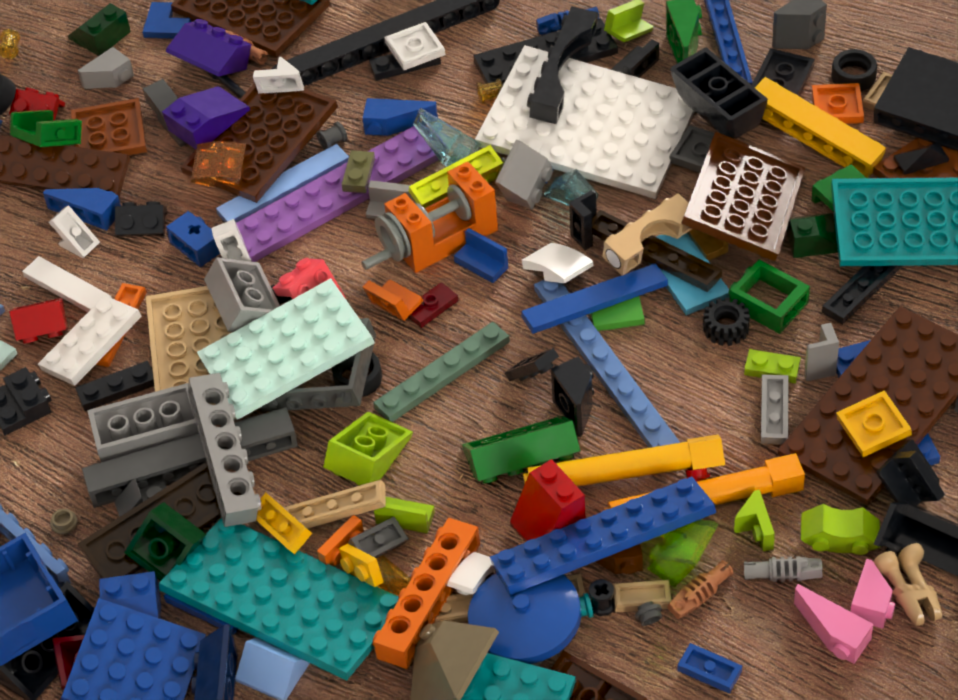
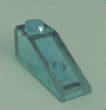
[413,108,481,167]

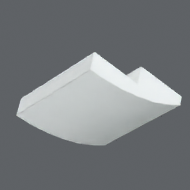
[522,243,594,283]

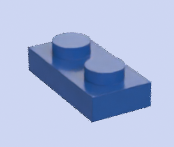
[677,643,742,694]

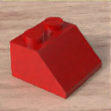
[9,298,68,344]

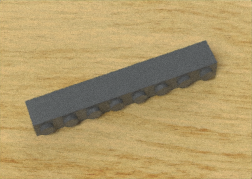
[82,407,298,508]

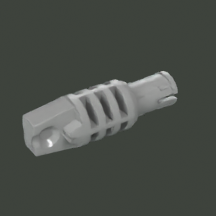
[744,556,823,582]

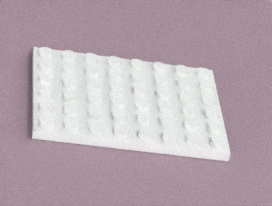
[475,45,695,199]

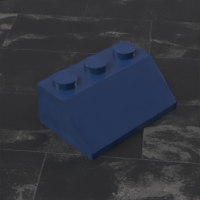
[191,625,238,700]

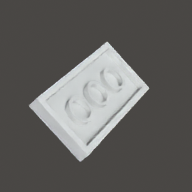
[38,296,142,386]

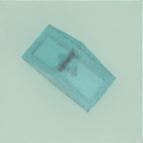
[544,169,598,206]

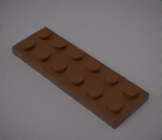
[0,135,130,197]

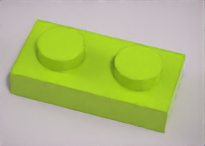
[744,349,801,384]

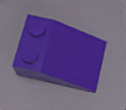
[162,86,250,152]

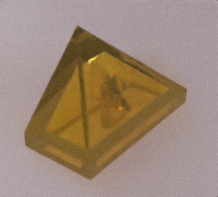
[377,555,411,596]

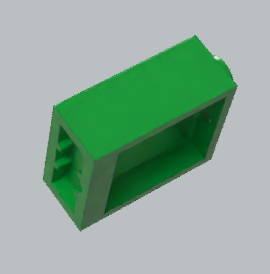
[728,259,810,334]

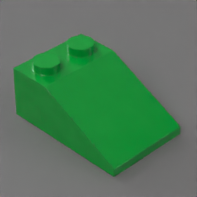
[666,0,702,63]

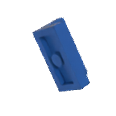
[454,228,508,283]

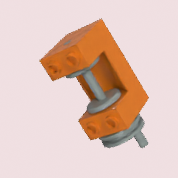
[361,161,498,273]

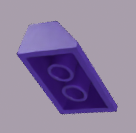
[166,19,252,77]

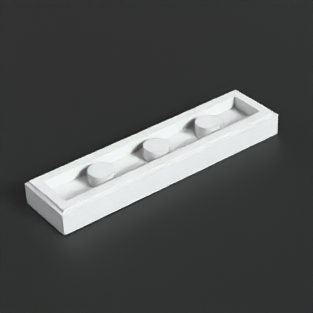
[22,256,112,312]

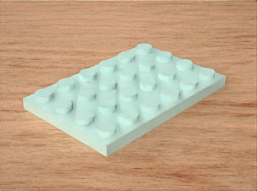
[197,278,375,420]

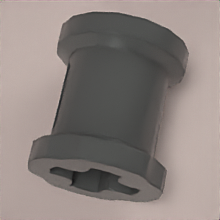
[317,121,348,150]

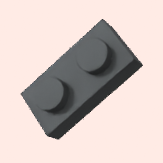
[348,517,409,558]

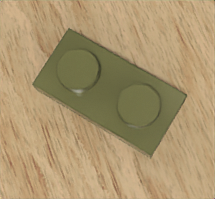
[342,150,375,193]

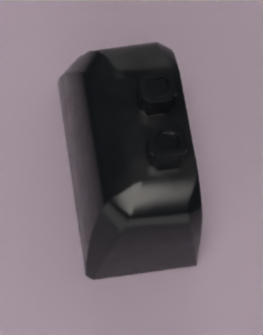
[671,47,768,139]

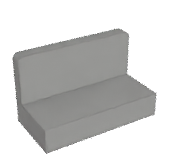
[366,180,416,219]
[804,323,839,381]

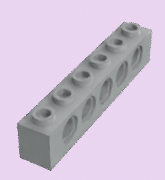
[188,373,261,527]

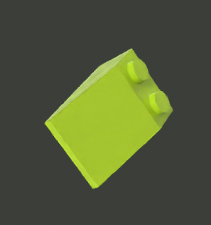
[323,411,413,486]

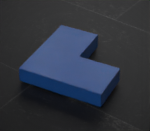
[143,2,191,39]

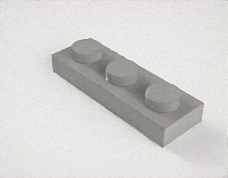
[761,375,788,445]

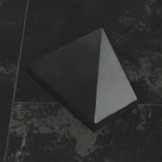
[893,142,949,175]

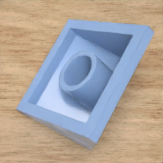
[235,637,310,700]

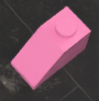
[851,559,896,629]

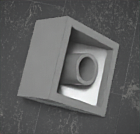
[495,140,553,210]

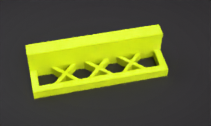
[408,145,503,208]

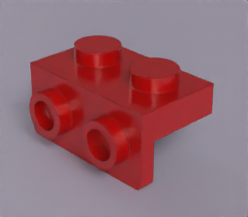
[9,87,65,121]

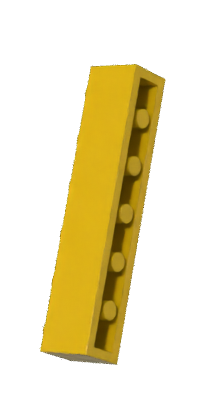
[755,77,886,178]

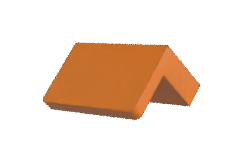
[363,280,423,321]

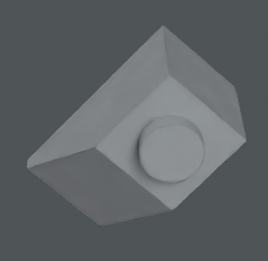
[78,47,134,89]

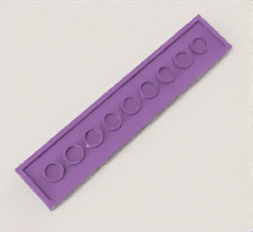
[236,126,442,262]

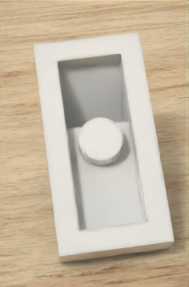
[253,57,304,94]
[49,205,100,258]

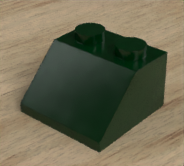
[68,3,131,56]
[124,502,207,581]

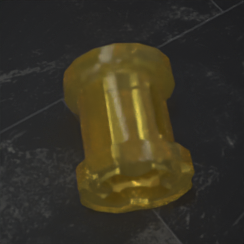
[0,29,20,59]
[477,78,503,103]

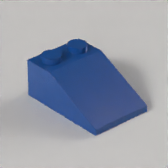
[99,571,162,619]

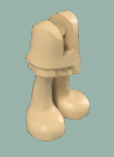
[873,543,942,626]

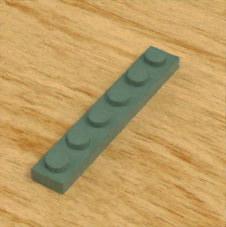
[373,322,510,422]

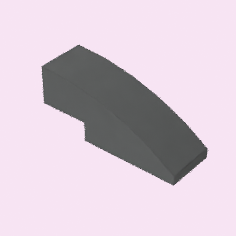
[143,79,187,147]

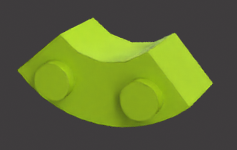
[801,503,880,555]

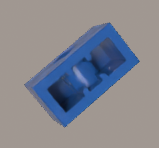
[166,211,220,268]

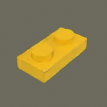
[339,543,384,587]

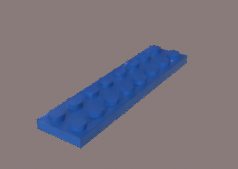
[490,476,716,595]

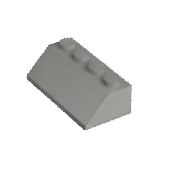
[87,383,199,462]

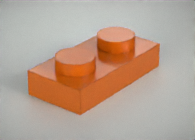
[317,515,364,566]

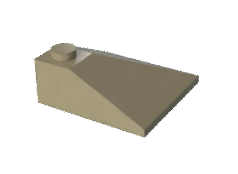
[410,620,499,700]

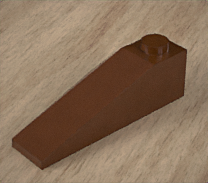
[551,650,648,700]

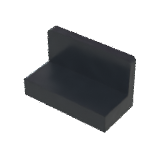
[611,39,659,78]
[569,190,597,250]

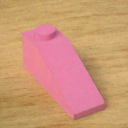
[794,584,873,664]

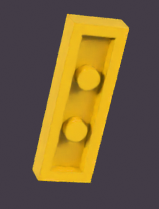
[256,492,312,554]

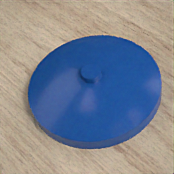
[468,573,582,664]

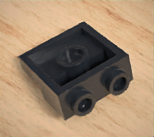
[0,367,52,435]

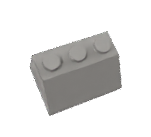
[204,257,280,332]

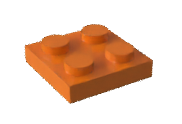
[811,83,864,124]

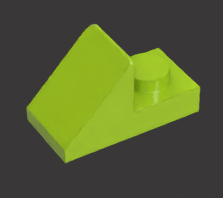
[734,490,775,552]

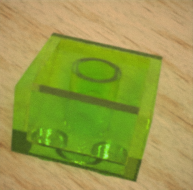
[647,519,719,587]

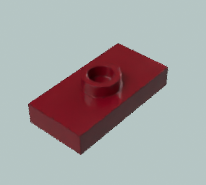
[408,282,459,328]

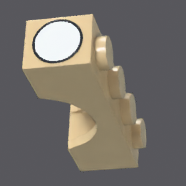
[602,193,692,276]

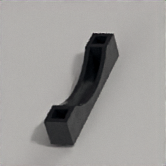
[527,6,598,124]

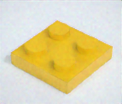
[836,390,912,457]

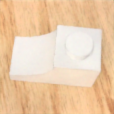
[211,219,252,262]

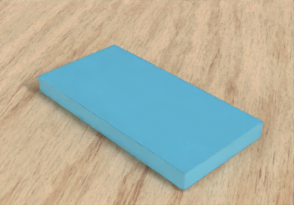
[649,233,730,316]

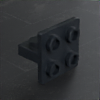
[876,439,945,506]

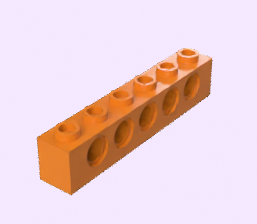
[373,518,480,669]

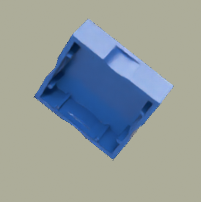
[0,533,78,666]

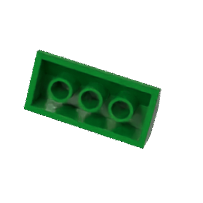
[461,415,580,483]

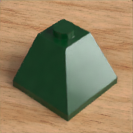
[786,213,838,258]

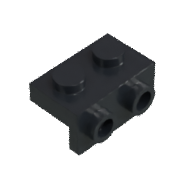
[115,201,167,237]

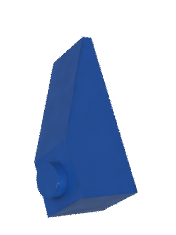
[362,98,438,136]
[43,188,121,231]

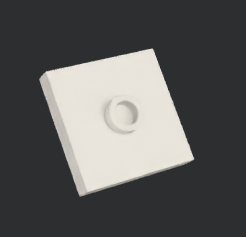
[385,22,446,70]

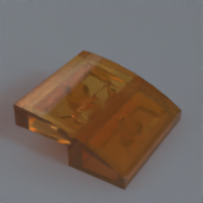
[190,141,246,187]

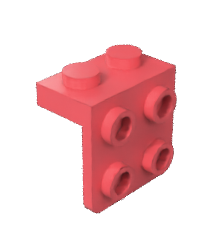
[272,258,345,299]

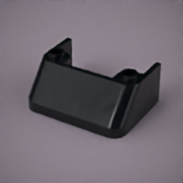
[874,502,958,576]

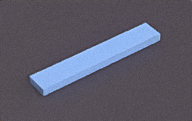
[216,144,349,223]

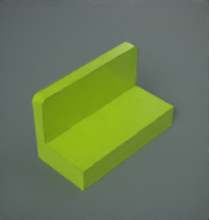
[604,0,653,42]
[374,497,435,534]

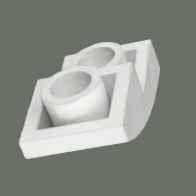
[447,552,495,595]

